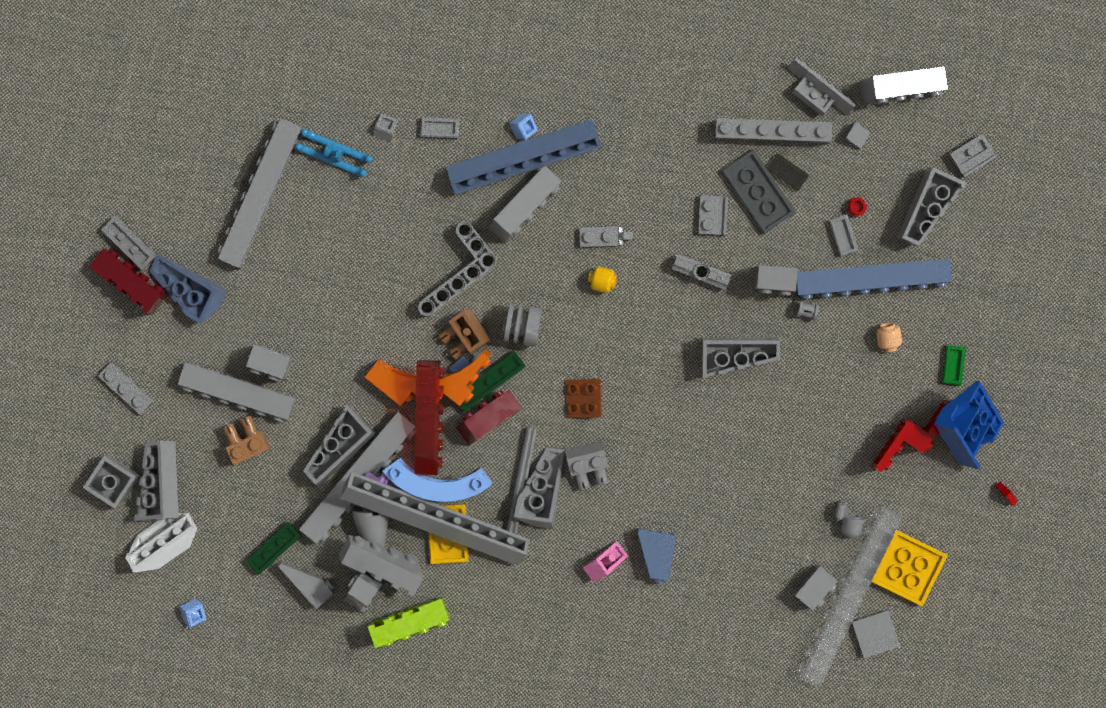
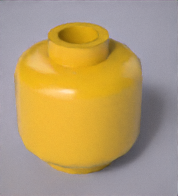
[588,266,617,293]

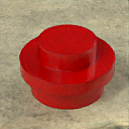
[847,197,867,217]

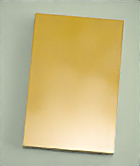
[428,504,469,564]

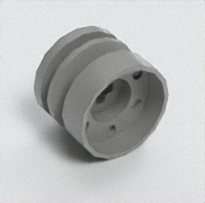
[503,302,543,347]

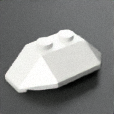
[125,513,197,573]

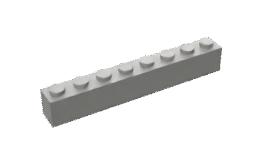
[217,118,303,268]
[299,411,417,544]

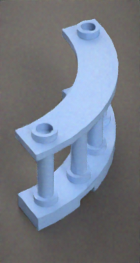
[383,457,492,502]

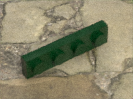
[460,351,526,412]

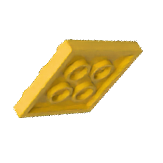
[870,529,948,607]

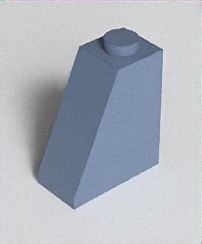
[637,528,677,584]

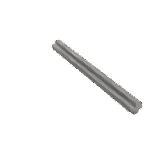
[507,427,537,534]

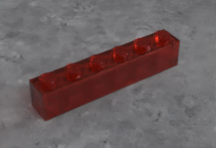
[415,360,444,475]

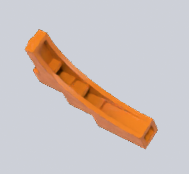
[365,349,492,406]

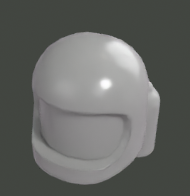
[835,501,867,538]

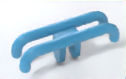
[295,129,373,177]

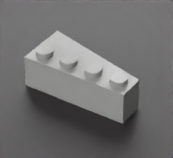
[702,337,780,378]
[303,405,376,486]
[339,535,423,597]

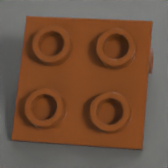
[566,379,602,418]

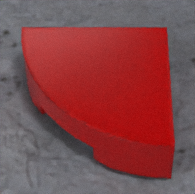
[995,481,1018,506]

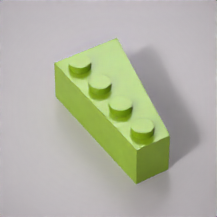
[367,597,450,648]

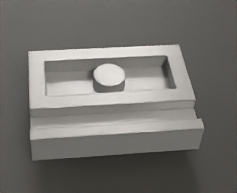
[949,133,997,178]
[698,195,728,236]

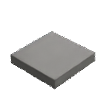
[851,610,900,658]

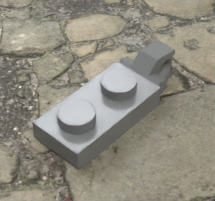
[579,227,633,247]

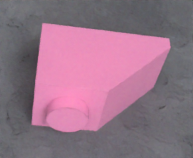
[583,541,628,583]

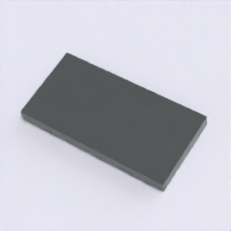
[721,149,796,234]

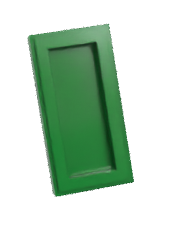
[942,345,966,385]

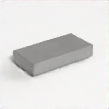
[420,117,460,138]
[828,214,859,257]

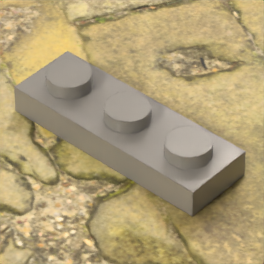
[101,216,156,270]
[98,362,154,415]

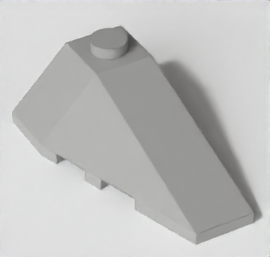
[514,447,565,529]

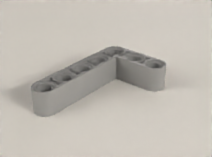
[418,222,497,316]

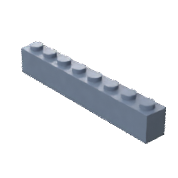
[446,119,601,195]
[796,259,952,299]

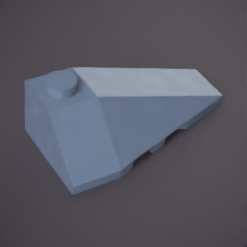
[150,254,228,324]

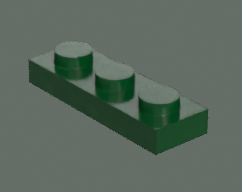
[247,522,302,575]

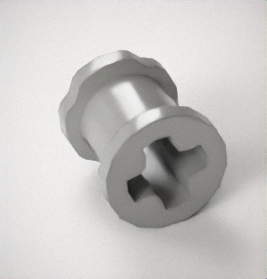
[796,300,819,321]

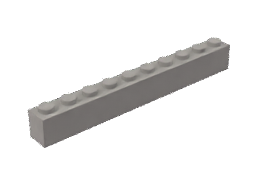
[340,472,530,566]

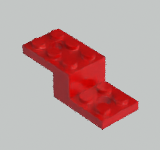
[871,400,950,472]

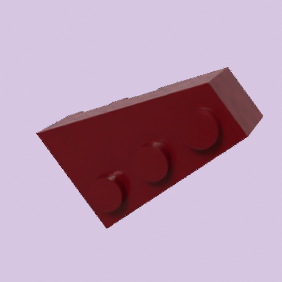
[455,389,522,446]

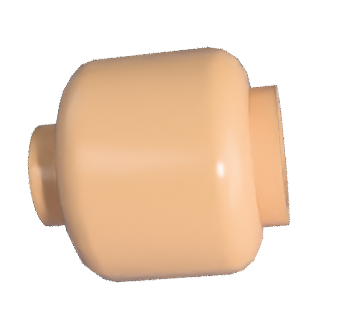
[876,322,902,352]

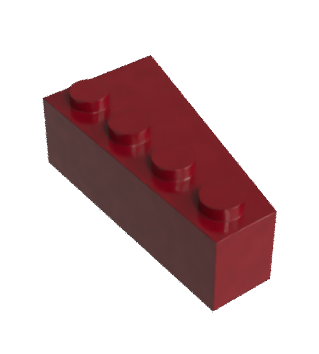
[89,248,167,314]

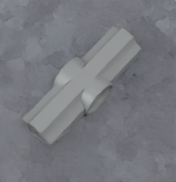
[672,254,731,290]

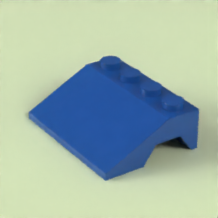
[934,381,1004,470]

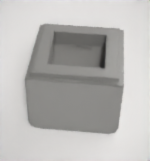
[373,113,398,142]
[844,122,871,149]

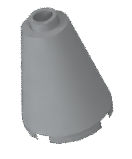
[352,505,389,547]

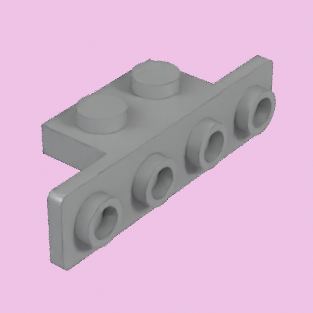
[787,58,855,116]

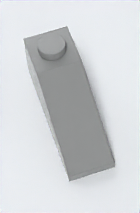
[278,562,335,609]

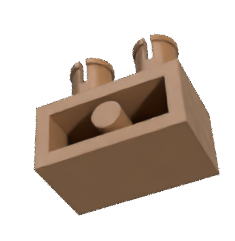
[439,309,491,360]
[222,416,271,465]

